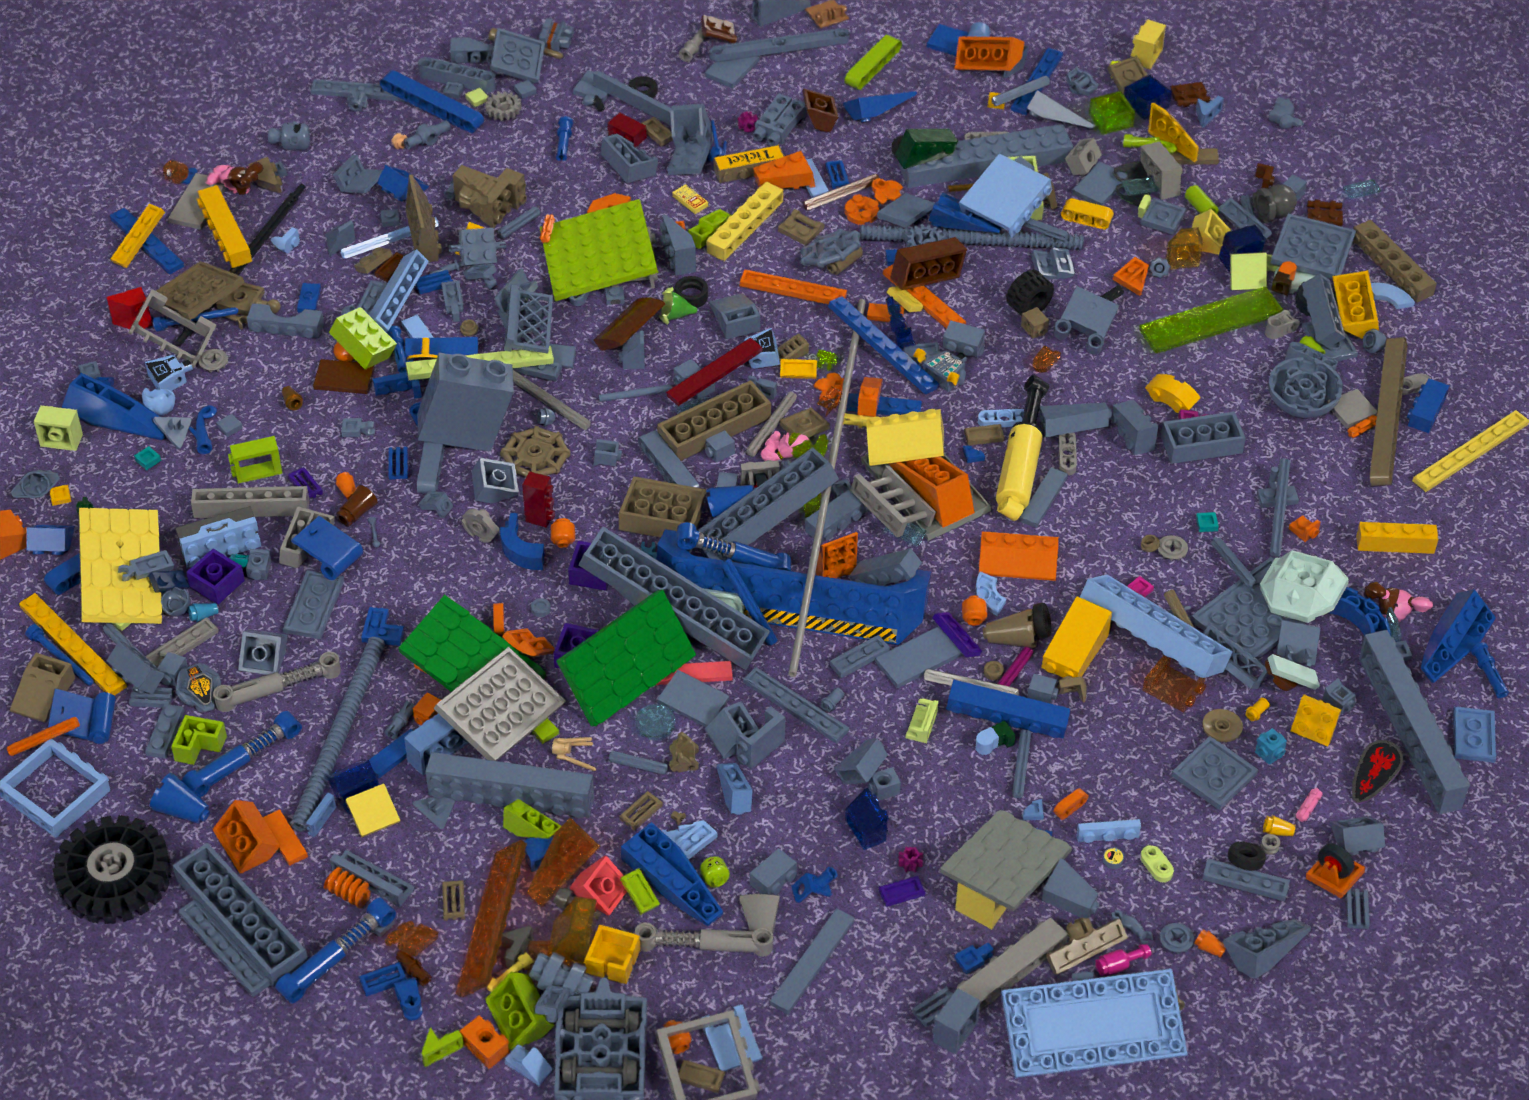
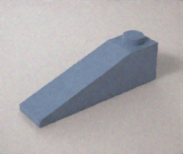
[1027,91,1096,129]
[1223,919,1311,979]

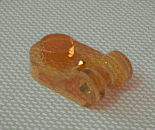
[1033,345,1061,373]

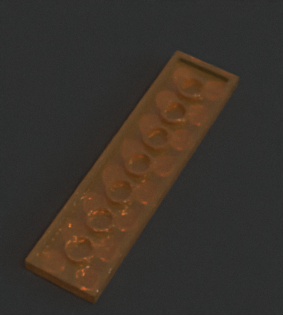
[455,839,527,997]

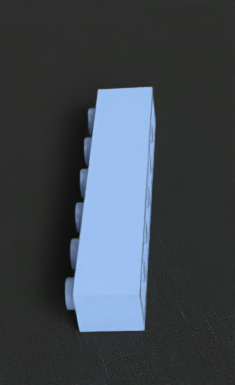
[369,249,429,332]

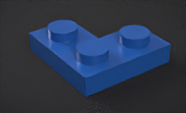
[361,607,404,646]

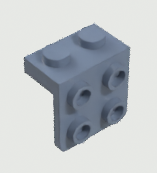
[333,155,383,193]

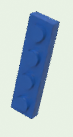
[847,393,922,415]

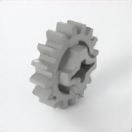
[485,91,522,121]

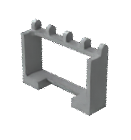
[128,289,216,369]

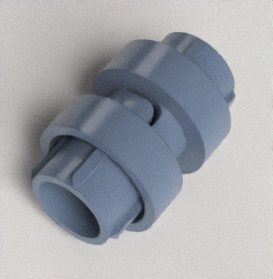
[529,952,594,996]

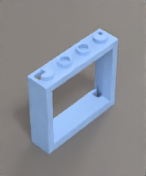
[0,739,110,838]

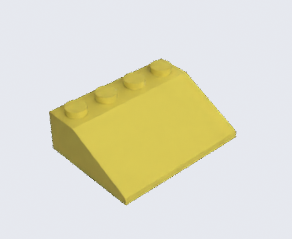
[867,409,944,466]

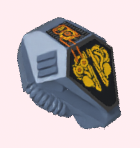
[176,663,221,712]

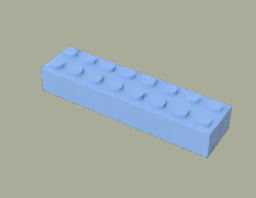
[1080,574,1232,678]

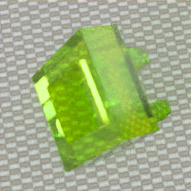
[817,349,838,371]

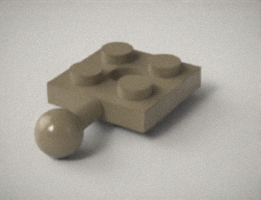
[216,283,281,316]

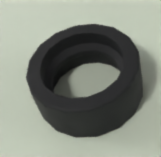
[674,276,708,308]

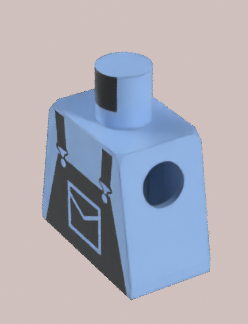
[744,328,780,369]
[145,355,193,391]

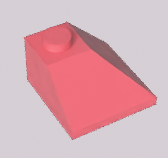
[569,856,627,915]

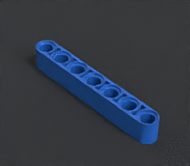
[380,70,485,133]

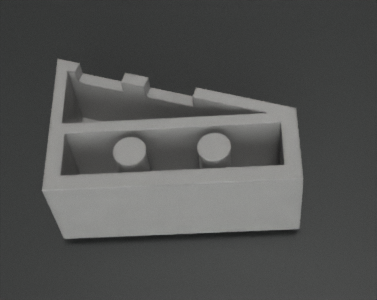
[1140,141,1183,200]
[279,506,335,568]

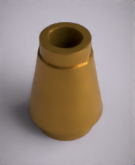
[282,386,303,410]

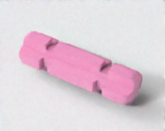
[1296,788,1323,822]

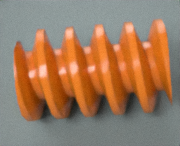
[323,867,371,908]

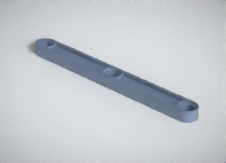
[709,28,850,62]

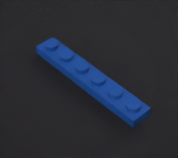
[110,207,184,275]

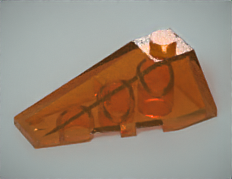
[527,817,600,907]

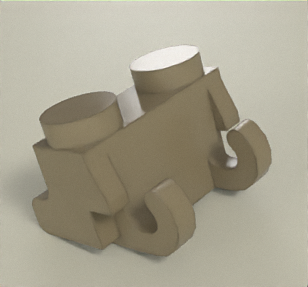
[669,732,699,773]

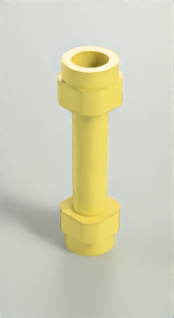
[485,952,534,992]

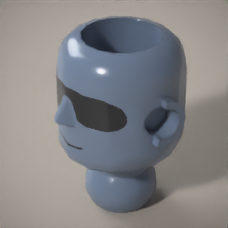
[268,121,310,150]

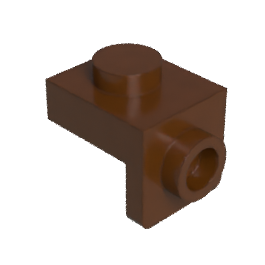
[1255,163,1275,189]

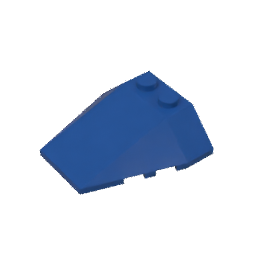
[928,193,1002,233]

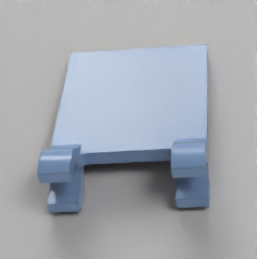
[701,1004,762,1071]

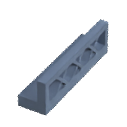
[1203,624,1268,689]
[330,850,415,907]

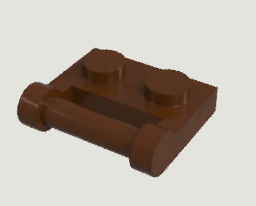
[701,15,737,44]

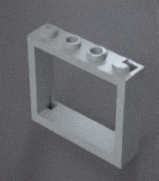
[656,1010,760,1100]

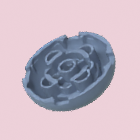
[1268,357,1343,418]

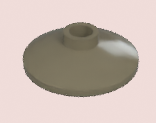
[1202,709,1243,742]

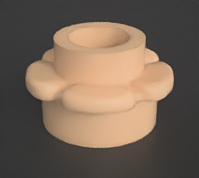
[392,133,407,149]

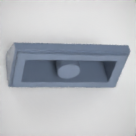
[539,343,576,369]

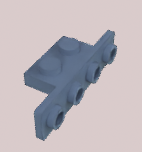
[495,268,538,313]

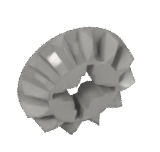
[199,349,228,373]
[1158,535,1188,561]

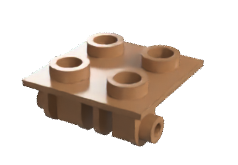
[805,0,849,29]

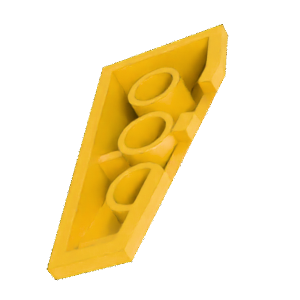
[1148,103,1199,162]

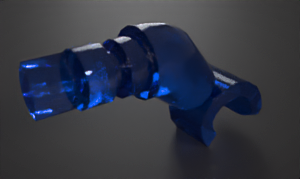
[885,296,916,348]

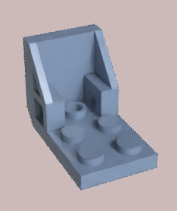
[667,104,713,175]

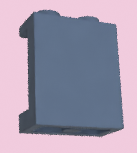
[737,706,785,769]

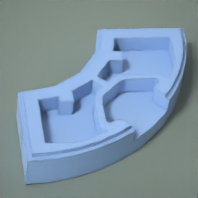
[1371,283,1415,309]
[976,571,1006,616]

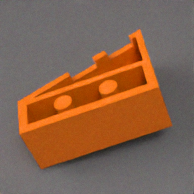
[753,151,815,189]

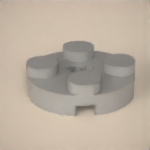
[462,509,499,543]

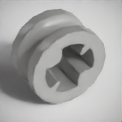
[1260,834,1280,855]

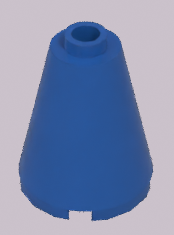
[706,485,756,518]
[150,773,210,824]

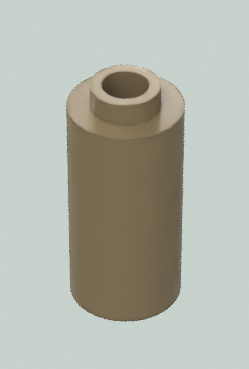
[827,247,863,275]

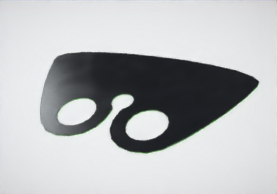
[1113,161,1150,207]

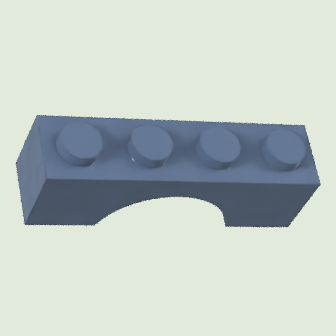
[247,303,324,338]

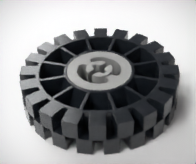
[53,815,172,924]

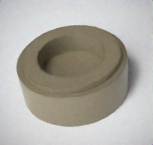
[984,661,1004,680]

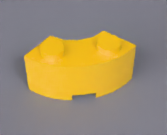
[1145,374,1201,413]

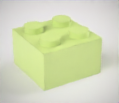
[34,406,83,451]

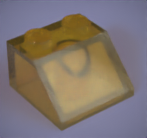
[1165,227,1203,270]

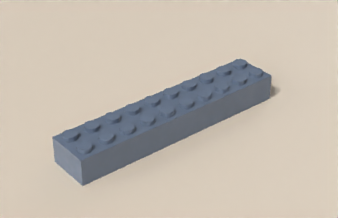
[899,124,1073,188]
[579,527,770,670]
[1359,630,1470,814]

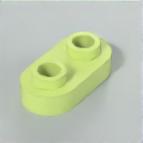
[1140,846,1174,882]

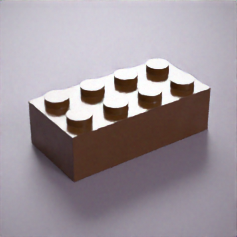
[890,237,967,290]

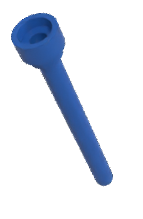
[153,307,239,332]
[25,624,94,685]

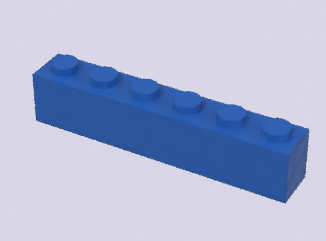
[946,679,1071,738]

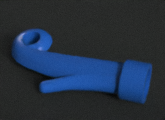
[188,405,217,454]

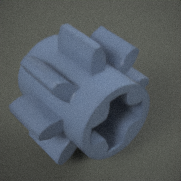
[347,91,368,112]

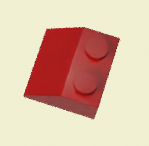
[106,287,153,329]

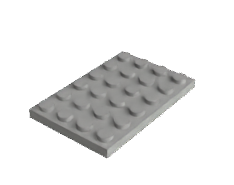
[434,647,566,761]

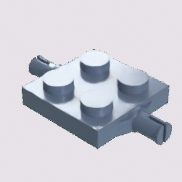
[449,228,506,266]

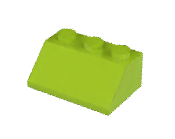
[485,972,554,1050]

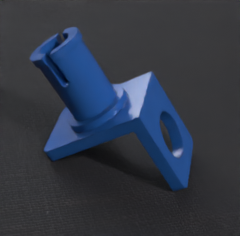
[792,867,838,903]

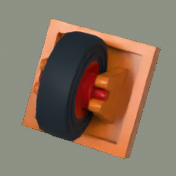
[1306,843,1365,898]

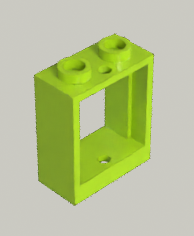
[228,436,282,484]

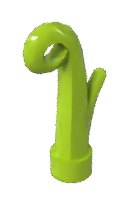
[1123,134,1177,154]

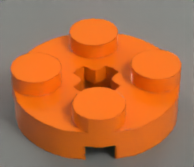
[844,194,879,225]

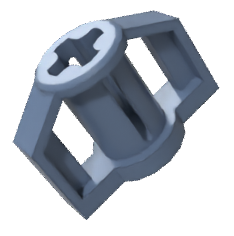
[1066,67,1099,96]

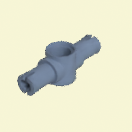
[404,120,450,149]

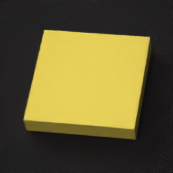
[345,784,400,838]

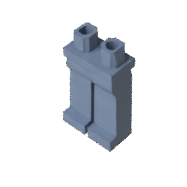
[754,93,807,146]

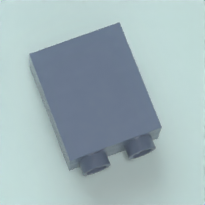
[418,353,514,451]

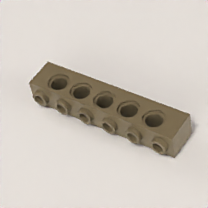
[1353,219,1437,303]

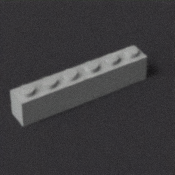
[191,486,310,518]
[957,917,1068,1012]

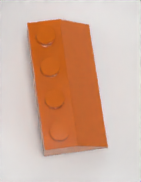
[954,36,1024,71]
[979,531,1059,581]

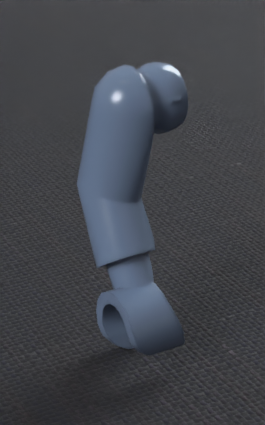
[1111,910,1153,945]

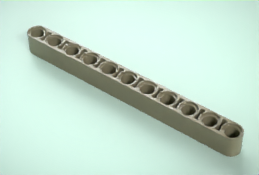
[1370,337,1407,486]

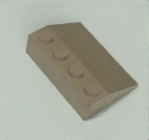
[405,175,442,262]
[619,476,706,538]

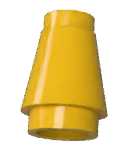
[1263,815,1295,837]

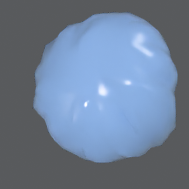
[142,388,175,416]

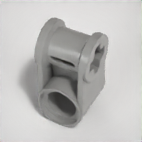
[1265,310,1300,339]

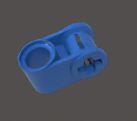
[394,977,423,1021]

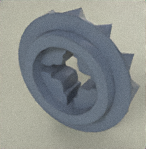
[1160,923,1194,954]

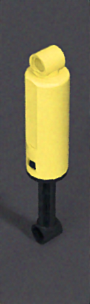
[996,374,1049,521]

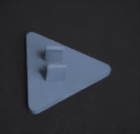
[153,417,192,449]
[413,797,455,829]

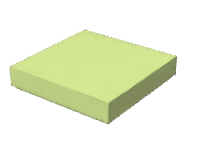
[1230,252,1267,290]

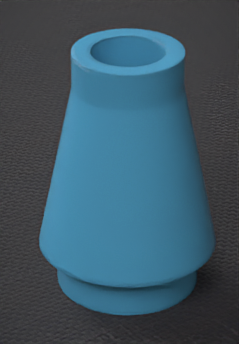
[188,603,218,622]

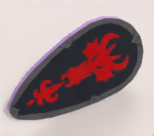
[1352,740,1403,804]

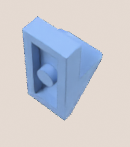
[505,1044,553,1086]

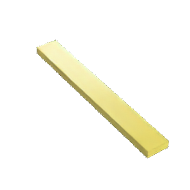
[1412,410,1529,492]

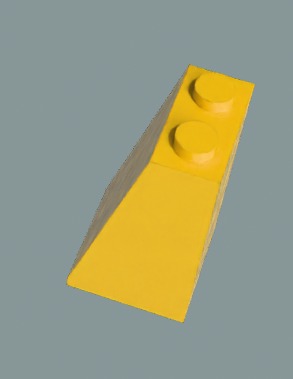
[1042,596,1112,678]

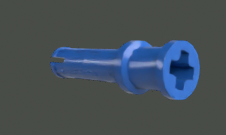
[556,116,573,161]
[386,326,407,373]
[1470,642,1509,698]

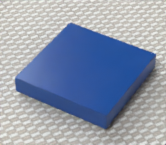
[927,24,968,56]

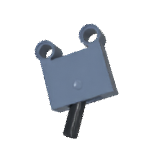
[1053,285,1124,355]

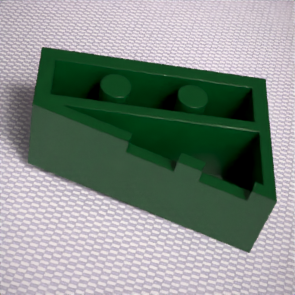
[895,128,958,169]

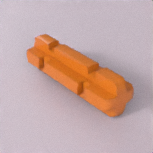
[540,214,555,243]
[1347,415,1377,438]

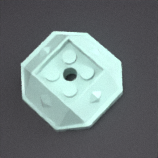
[1260,550,1348,623]

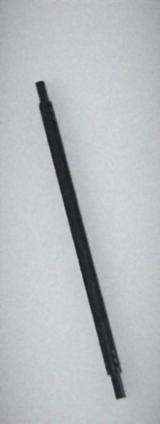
[175,183,306,347]

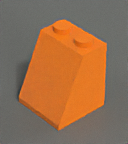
[0,510,27,560]

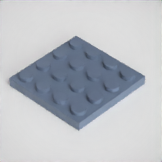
[1270,213,1356,279]

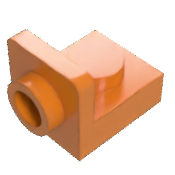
[1288,515,1321,542]

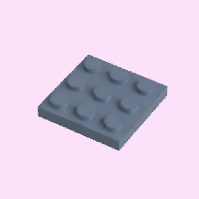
[489,28,545,84]
[1171,736,1258,811]

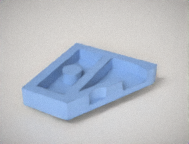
[662,820,718,860]

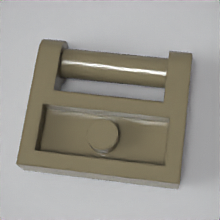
[778,209,825,246]

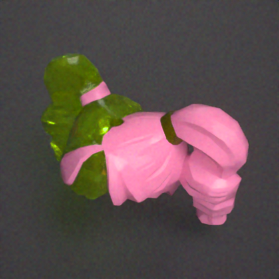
[761,431,829,461]

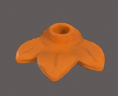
[872,179,903,205]
[813,373,844,401]

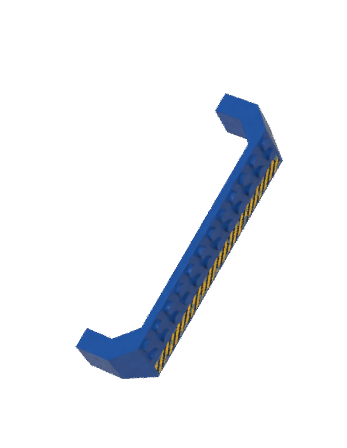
[656,529,931,645]

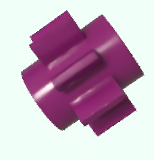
[737,111,758,132]
[898,847,923,872]

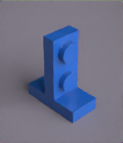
[373,360,422,399]

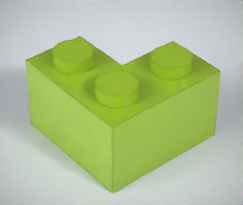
[171,715,227,765]

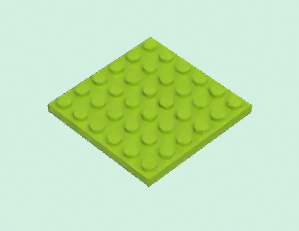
[539,199,658,301]

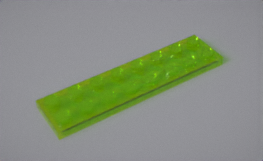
[1139,287,1283,354]

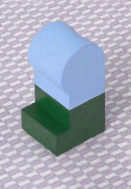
[975,720,1015,755]

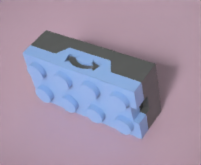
[176,506,261,569]

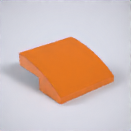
[502,628,555,656]

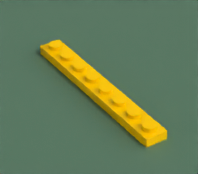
[19,593,127,696]

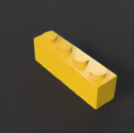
[1356,522,1438,554]

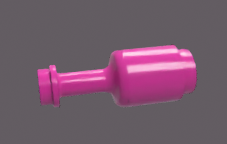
[1095,944,1151,976]

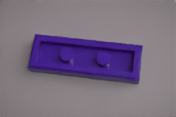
[932,612,982,657]

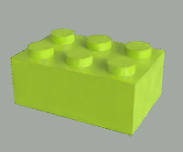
[329,307,397,370]

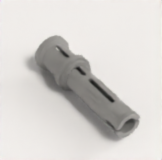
[679,26,706,62]

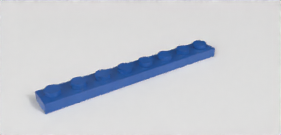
[828,296,939,395]

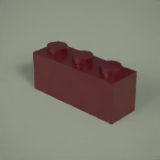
[522,471,555,528]

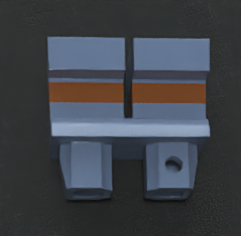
[539,18,574,52]

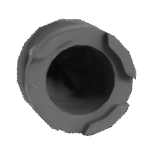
[1252,184,1297,223]

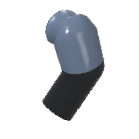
[583,94,605,112]

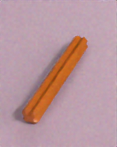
[7,717,80,756]

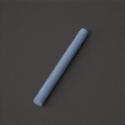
[598,384,671,402]

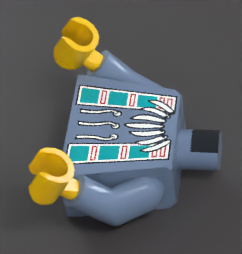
[913,348,967,392]

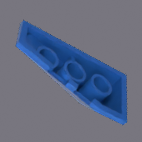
[843,91,917,123]

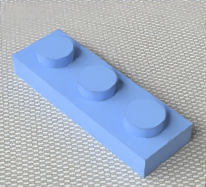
[1076,819,1141,843]

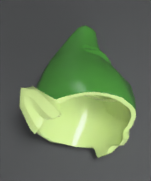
[659,287,697,325]

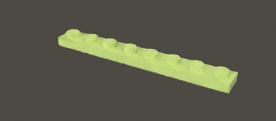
[406,346,554,380]

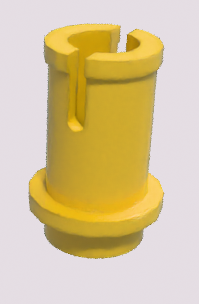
[1245,697,1270,721]

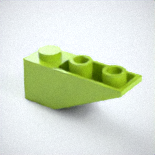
[503,799,563,838]

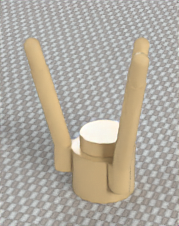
[552,737,596,771]

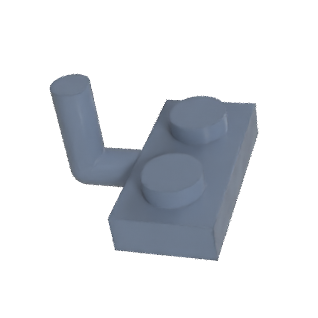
[1257,466,1299,508]

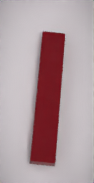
[666,337,762,406]

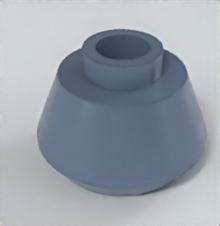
[1363,329,1386,353]

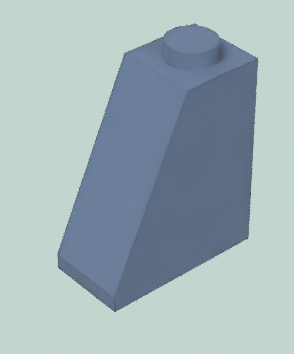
[834,738,888,785]
[1042,858,1100,918]

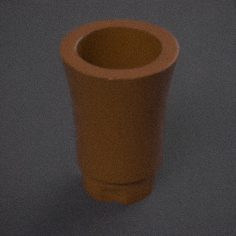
[336,485,378,527]

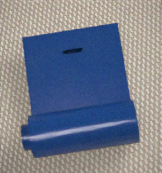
[291,516,363,580]
[47,688,116,744]

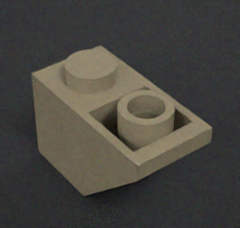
[249,157,283,193]

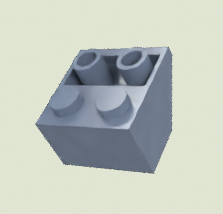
[705,701,759,759]

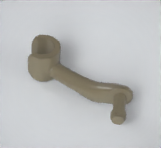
[212,315,248,329]

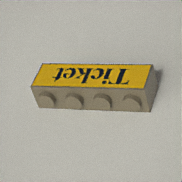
[714,145,784,183]

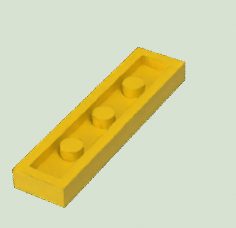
[111,203,165,268]

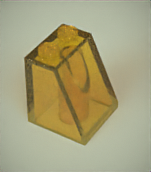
[547,897,597,964]

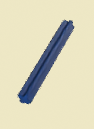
[721,559,778,646]

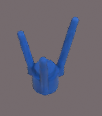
[707,120,727,163]

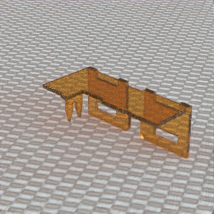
[817,387,843,417]

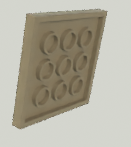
[156,261,245,320]

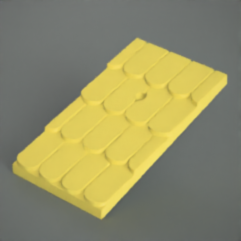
[79,508,162,624]

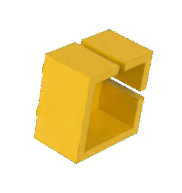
[585,925,640,984]

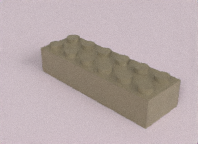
[657,380,771,461]

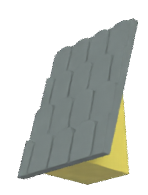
[940,810,1072,929]

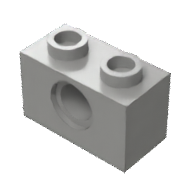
[1065,138,1102,175]

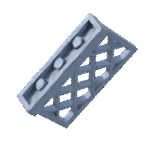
[504,284,553,354]

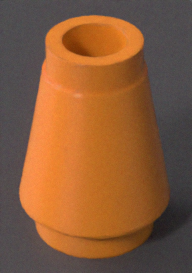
[336,472,356,500]
[1194,929,1226,958]

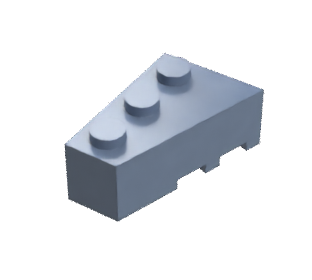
[601,134,658,183]

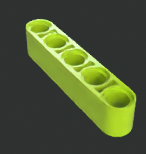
[844,35,902,90]

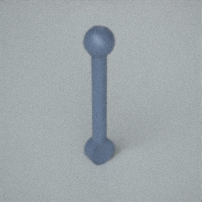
[368,517,380,548]

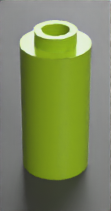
[1185,185,1219,214]

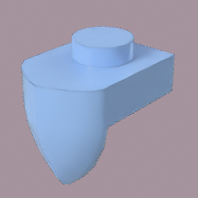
[271,227,300,254]

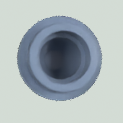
[537,408,555,426]

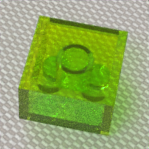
[1089,91,1135,135]

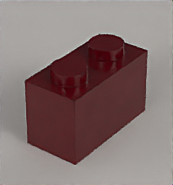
[607,112,647,148]

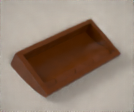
[593,297,665,351]

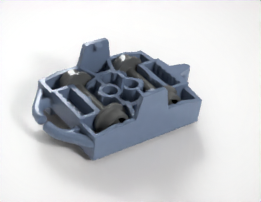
[554,977,647,1100]

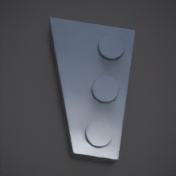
[1111,400,1158,456]

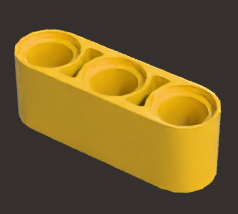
[1061,198,1114,230]

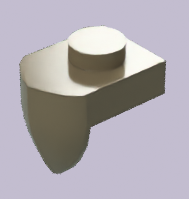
[1056,676,1087,703]

